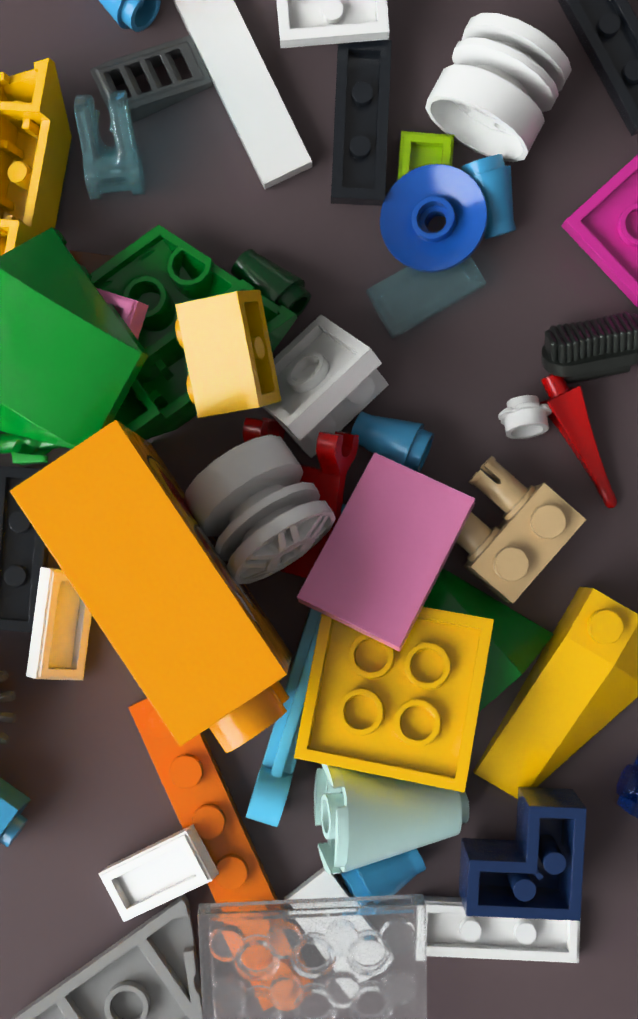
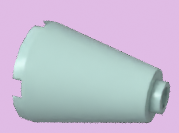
[314,764,469,874]

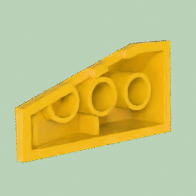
[473,587,638,799]

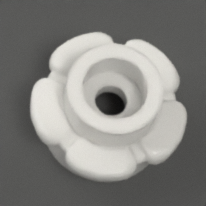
[498,395,552,439]

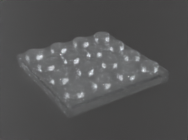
[197,894,427,1019]

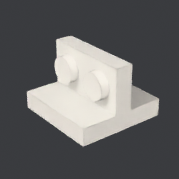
[276,0,390,48]
[263,315,389,458]

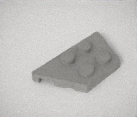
[11,894,205,1019]

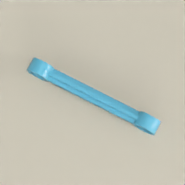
[245,503,346,827]

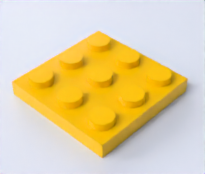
[294,607,494,793]

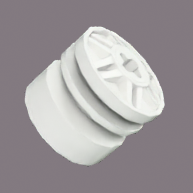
[425,13,572,162]
[183,435,336,584]

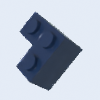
[459,787,587,921]

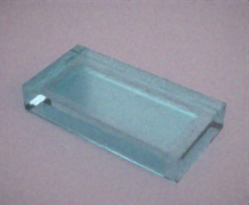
[366,256,486,339]

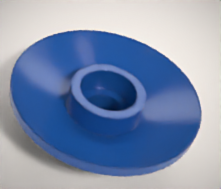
[380,164,488,273]

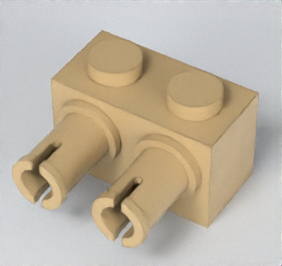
[456,456,587,604]

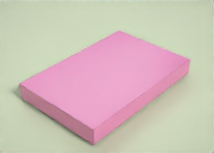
[297,452,475,652]

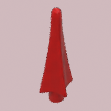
[539,374,617,509]

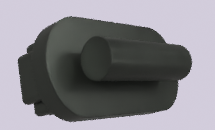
[541,311,638,384]

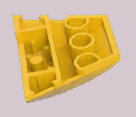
[0,58,72,256]

